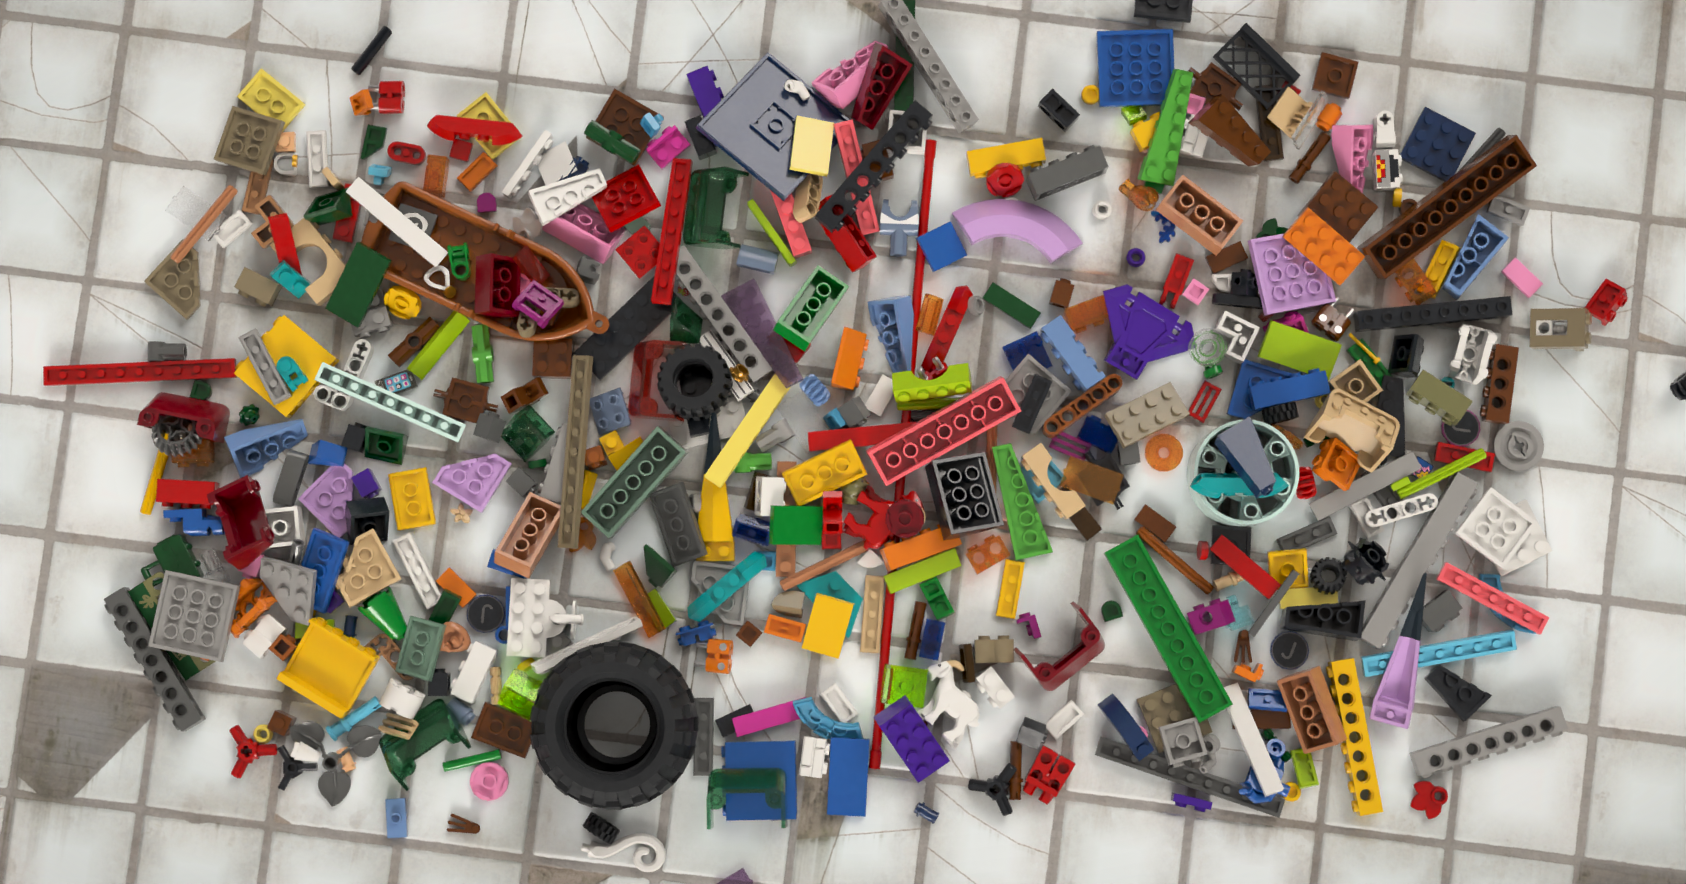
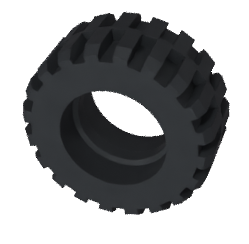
[657,343,733,421]

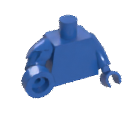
[1239,739,1290,803]

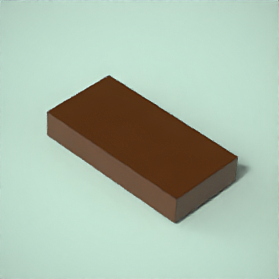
[1205,241,1248,274]
[1134,504,1176,543]

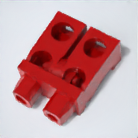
[1023,744,1076,805]

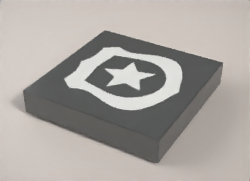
[389,203,438,247]

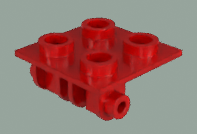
[615,225,660,279]

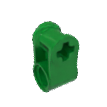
[447,242,471,281]

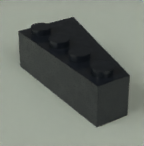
[1280,600,1366,641]

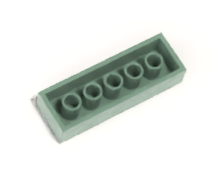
[581,426,689,538]

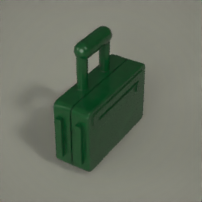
[141,534,204,587]

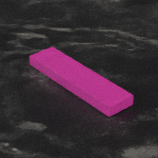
[731,697,806,737]

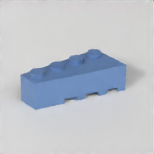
[1442,214,1509,300]

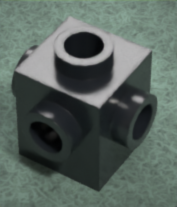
[1230,269,1258,297]

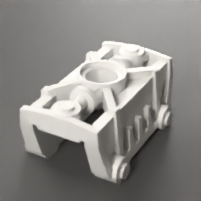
[1448,323,1497,385]

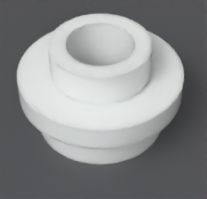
[1092,200,1112,220]

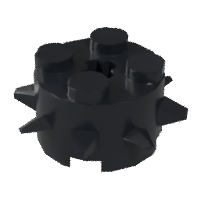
[1342,538,1389,585]

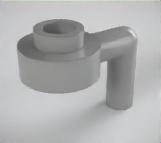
[1200,734,1220,773]

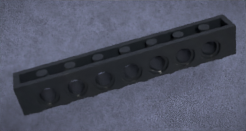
[815,100,933,233]
[1353,296,1513,333]

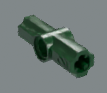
[584,120,641,164]

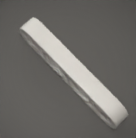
[1364,493,1438,528]

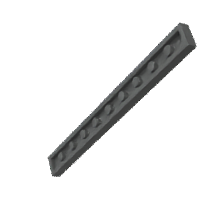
[1095,736,1285,818]

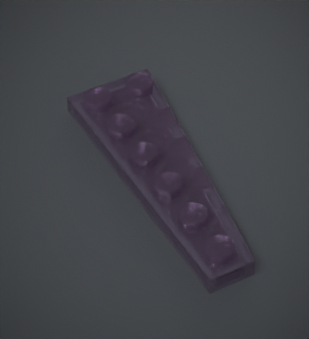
[721,279,804,388]

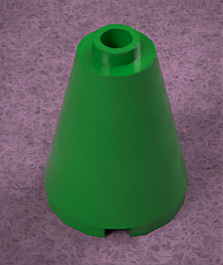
[357,586,407,641]

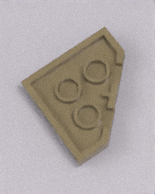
[144,239,201,320]

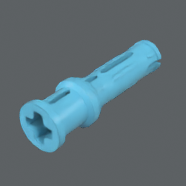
[325,696,382,741]

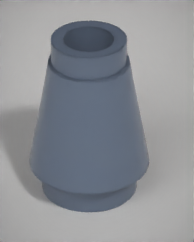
[448,697,476,726]

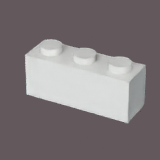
[450,641,499,704]

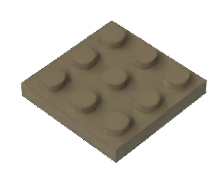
[214,106,285,176]
[1136,683,1213,753]

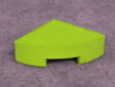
[1391,476,1411,491]

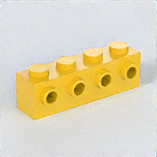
[966,138,1046,179]

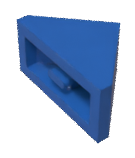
[308,440,348,467]

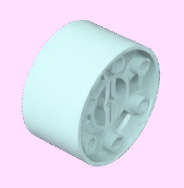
[1187,420,1299,527]

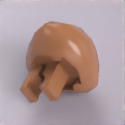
[440,621,471,653]

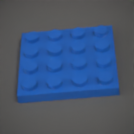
[1096,29,1175,108]

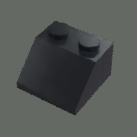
[1388,334,1424,378]
[345,497,390,545]

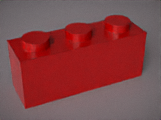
[156,479,220,509]

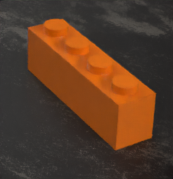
[880,524,962,572]

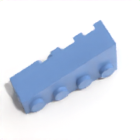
[1040,315,1106,393]

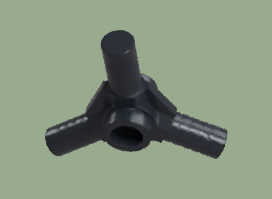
[277,745,318,791]

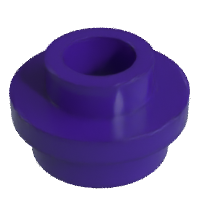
[1126,248,1146,267]

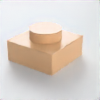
[275,132,296,153]

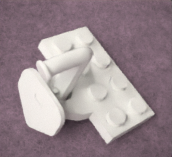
[506,578,584,657]

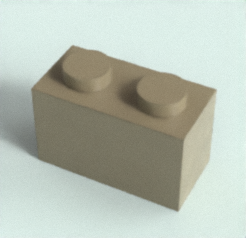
[234,267,283,307]

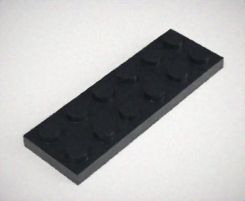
[574,276,683,381]

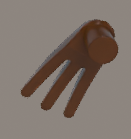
[1234,630,1252,664]
[447,814,480,834]

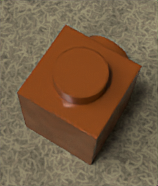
[268,634,297,661]

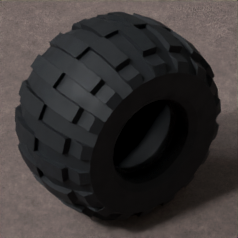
[530,642,699,810]

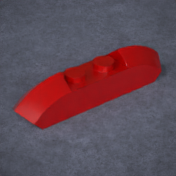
[427,115,523,145]
[921,285,973,373]

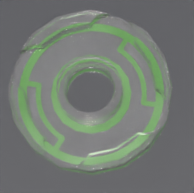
[1188,328,1227,367]

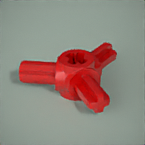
[229,725,278,778]

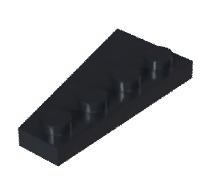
[1376,375,1405,457]

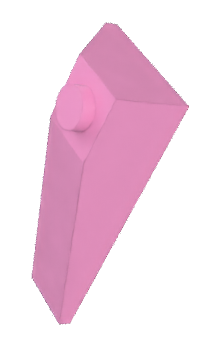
[811,41,888,109]
[1331,125,1373,193]

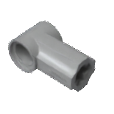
[755,418,795,453]

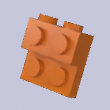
[1312,437,1360,491]

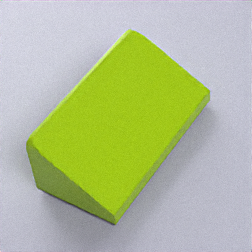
[640,588,677,631]

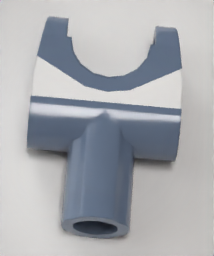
[880,199,919,257]

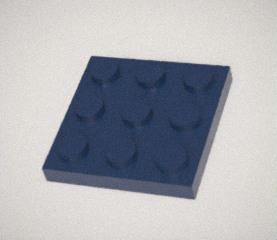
[1400,107,1476,182]

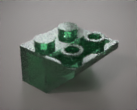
[501,404,555,462]

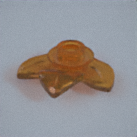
[558,517,596,552]

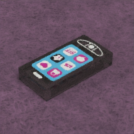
[375,369,418,394]

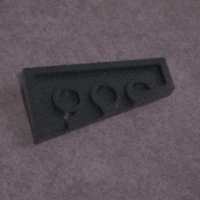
[679,367,713,438]

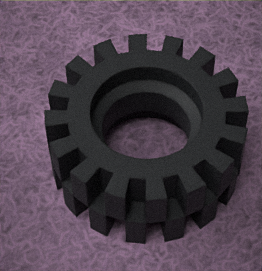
[1262,402,1299,425]
[1310,557,1347,595]
[582,812,620,844]

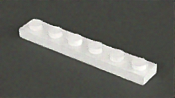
[530,616,643,675]

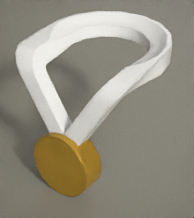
[274,152,298,176]
[424,265,456,298]

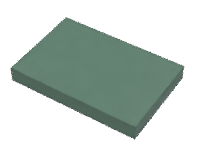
[395,615,446,682]

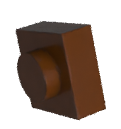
[736,621,763,647]

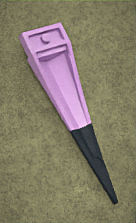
[1369,572,1427,729]

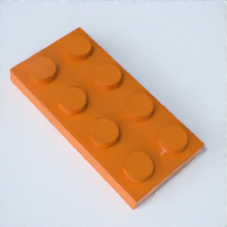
[1282,207,1365,286]

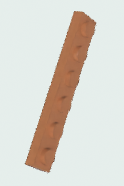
[776,461,797,577]

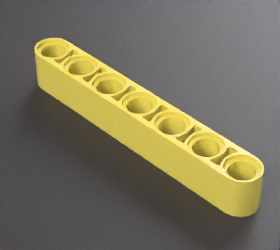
[704,371,793,488]

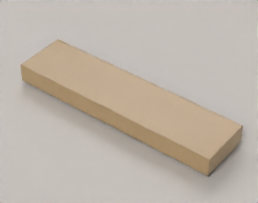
[860,575,885,653]

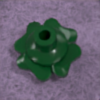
[239,404,260,426]

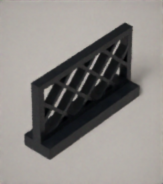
[1213,23,1301,109]

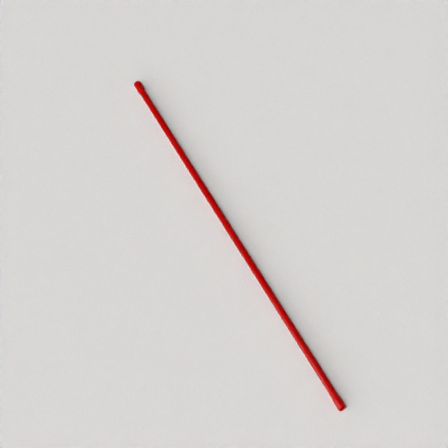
[869,139,937,769]

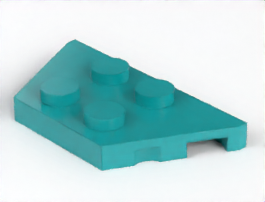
[796,571,863,638]

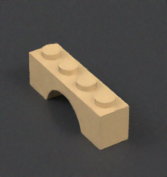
[1021,443,1086,520]

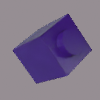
[351,468,382,499]

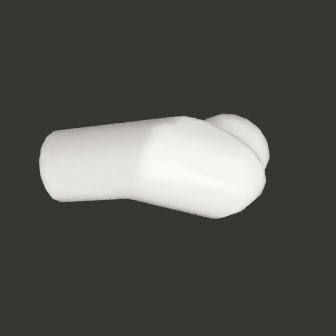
[784,80,811,101]
[599,542,615,572]

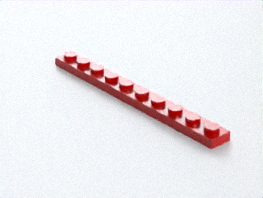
[43,358,237,386]

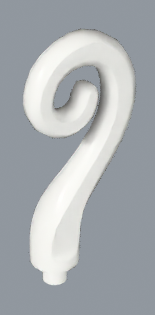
[581,833,666,872]

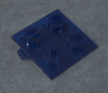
[1002,331,1053,371]

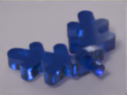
[1151,211,1176,244]

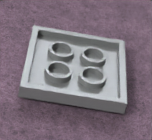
[1005,354,1072,435]

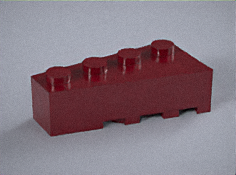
[851,42,912,130]

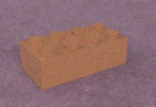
[1156,175,1243,256]
[494,492,561,578]
[1277,666,1347,754]

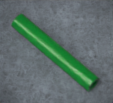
[443,749,502,772]

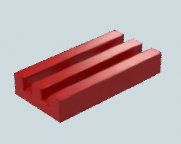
[1188,380,1222,423]

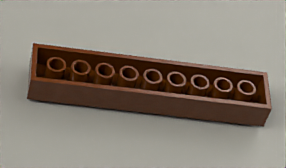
[1357,135,1537,279]

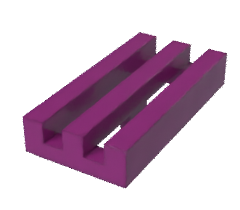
[1049,432,1092,462]

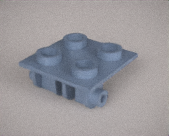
[590,387,632,435]

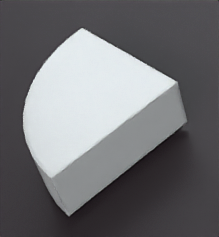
[1211,274,1231,294]
[857,549,884,568]

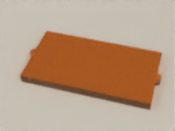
[1060,456,1124,504]

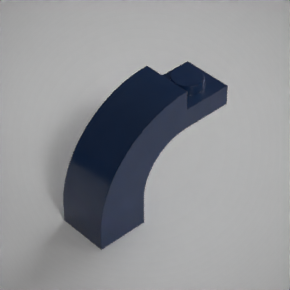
[1097,693,1154,761]

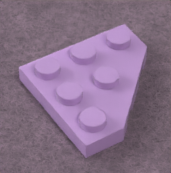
[432,454,512,513]
[298,463,354,538]

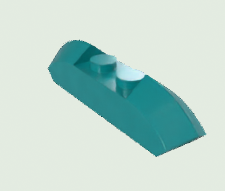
[1190,473,1289,498]
[687,551,767,622]

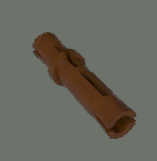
[1288,131,1331,184]
[904,601,927,660]
[1009,741,1023,800]

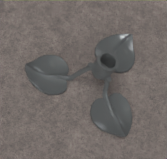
[290,721,382,807]

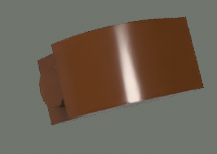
[501,377,549,414]

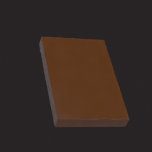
[471,702,531,759]

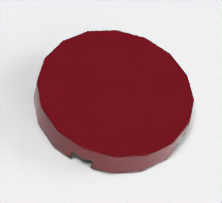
[886,499,924,538]

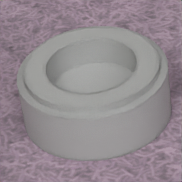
[968,296,985,315]
[689,494,701,513]

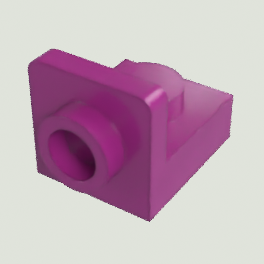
[1016,612,1042,639]

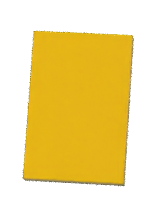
[388,467,436,531]
[802,593,854,659]

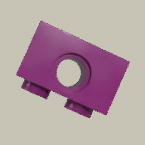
[1187,598,1236,635]

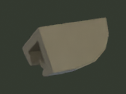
[771,591,805,618]

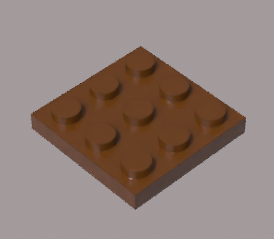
[586,88,664,166]
[1297,171,1378,243]

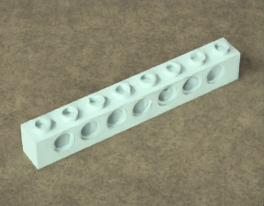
[314,362,466,442]

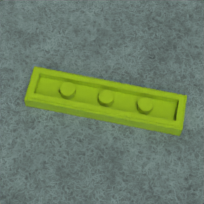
[747,199,797,267]
[407,311,470,380]
[883,548,962,594]

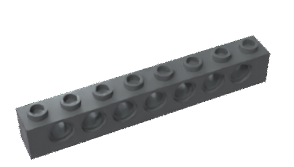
[104,587,206,732]

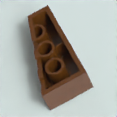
[1188,95,1271,167]

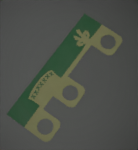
[128,572,216,681]

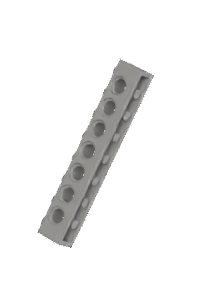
[878,0,979,134]
[676,245,773,384]
[1409,706,1568,778]

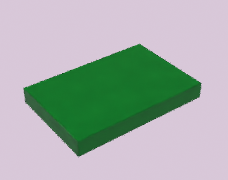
[769,505,823,545]

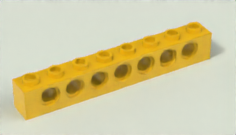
[1326,658,1383,816]

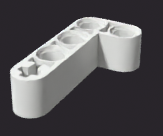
[313,339,374,411]

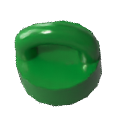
[1203,359,1223,380]

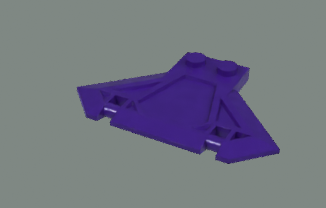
[1103,284,1196,380]

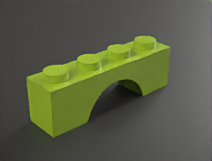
[892,363,972,403]

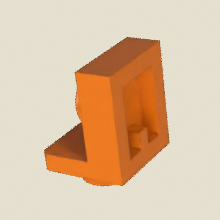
[350,89,374,116]
[1232,663,1264,682]

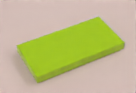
[1257,320,1342,381]

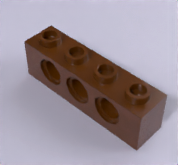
[1480,344,1519,425]

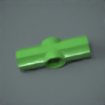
[471,325,494,384]
[733,452,772,473]

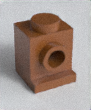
[585,445,608,471]

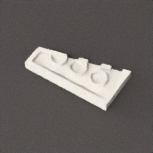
[528,169,607,226]

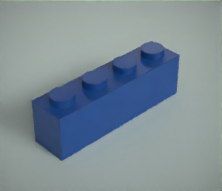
[1247,368,1331,411]

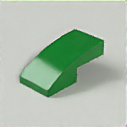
[919,576,955,621]

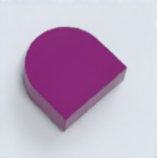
[477,192,497,213]

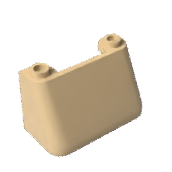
[1304,389,1400,473]

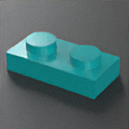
[270,260,311,299]

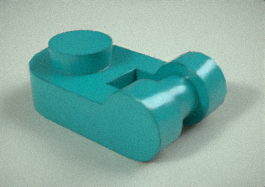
[276,356,309,392]

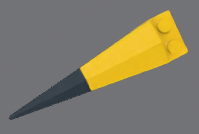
[696,412,735,561]

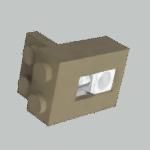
[1529,308,1592,351]

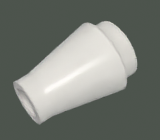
[290,741,321,763]

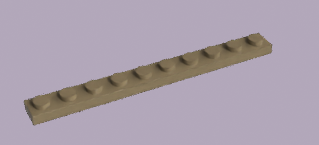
[558,355,593,549]

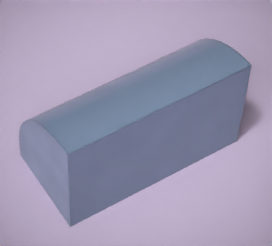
[736,244,779,275]

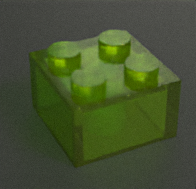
[880,664,928,708]
[497,668,542,722]

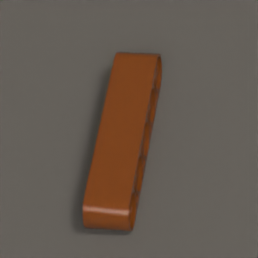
[1042,374,1123,438]

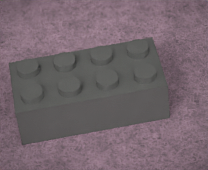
[1026,145,1109,201]

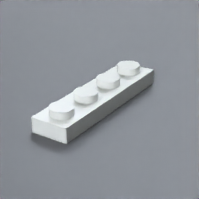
[502,130,553,199]

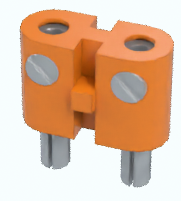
[694,638,733,674]

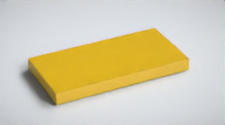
[781,439,867,506]

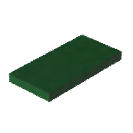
[325,242,392,328]

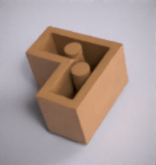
[251,195,295,249]

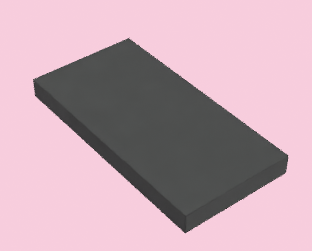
[649,482,708,567]

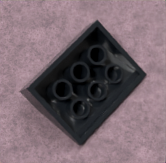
[925,452,1004,540]

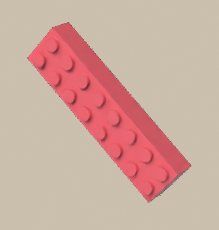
[866,376,1021,486]

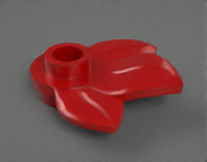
[1410,781,1448,819]

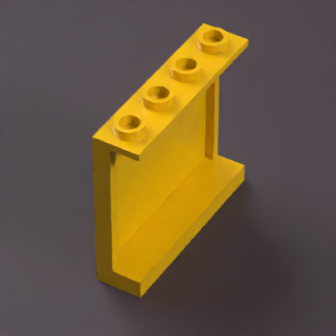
[234,315,340,419]
[276,617,380,719]

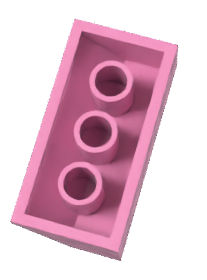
[542,204,626,264]

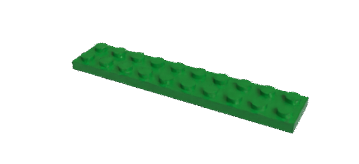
[1104,535,1233,723]

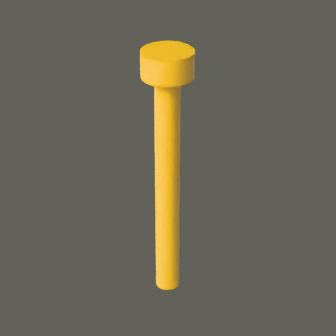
[1348,333,1381,364]

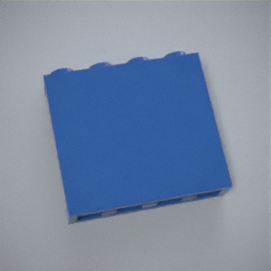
[721,740,797,821]

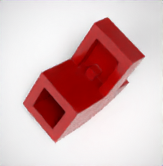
[823,491,842,534]

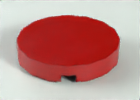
[986,163,1024,197]

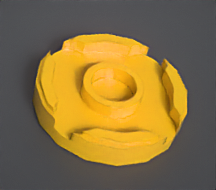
[384,285,422,319]

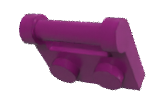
[512,280,564,328]

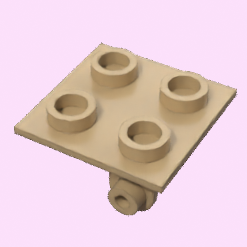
[1267,86,1315,140]

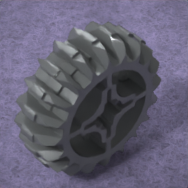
[151,415,202,457]

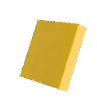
[1267,548,1309,590]

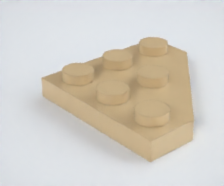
[340,528,401,608]

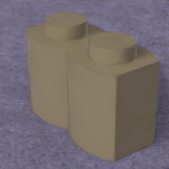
[974,635,1014,663]

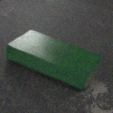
[429,589,462,624]

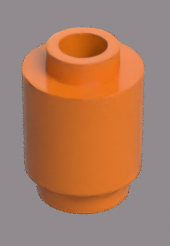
[1315,103,1342,132]

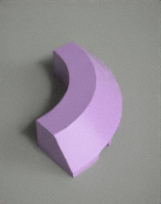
[952,199,1083,264]

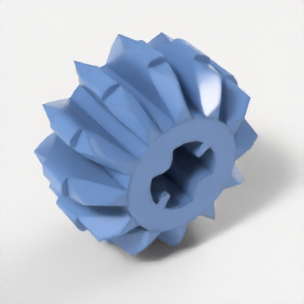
[799,374,831,407]

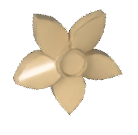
[450,503,473,523]

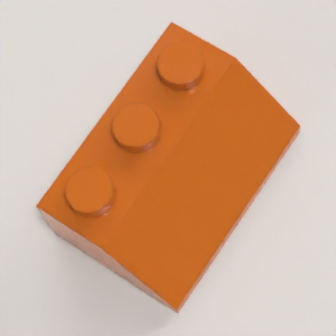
[831,327,869,392]

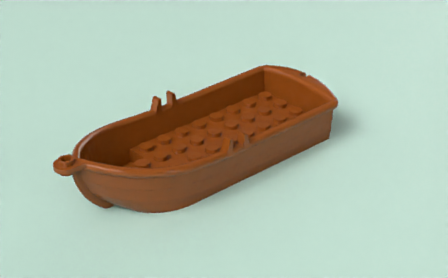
[361,181,609,341]

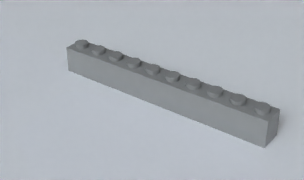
[1361,472,1478,649]

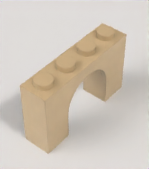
[270,218,346,306]

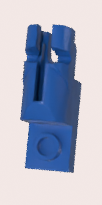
[163,509,225,536]

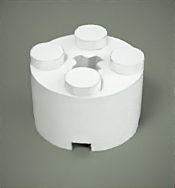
[379,678,426,719]

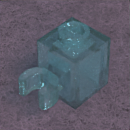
[1225,595,1254,631]

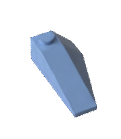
[868,295,914,373]
[224,419,308,478]

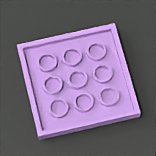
[1248,234,1336,316]

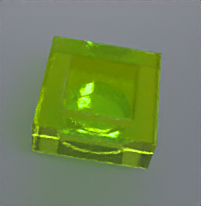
[1121,105,1147,126]

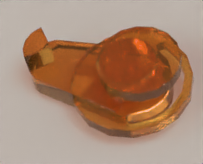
[1119,178,1159,211]

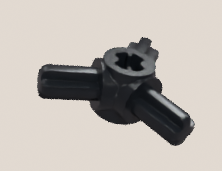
[968,763,1017,816]

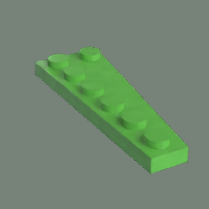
[1137,69,1193,186]
[992,443,1053,560]

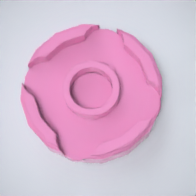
[470,762,509,801]

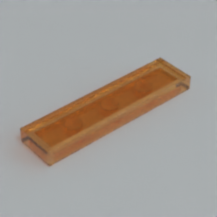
[613,561,666,638]

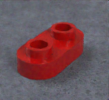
[387,141,426,165]

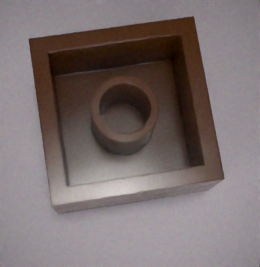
[532,338,575,379]

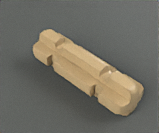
[490,667,502,705]

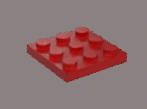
[592,164,661,233]

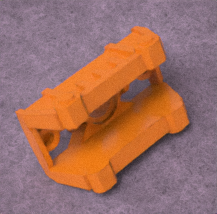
[230,578,277,638]

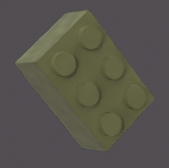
[1406,370,1473,426]

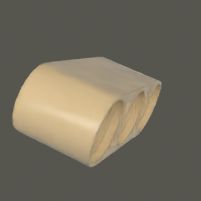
[793,174,823,223]

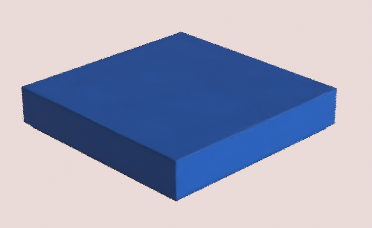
[916,221,967,272]

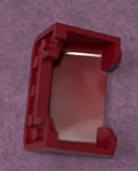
[137,392,230,443]
[207,475,275,570]

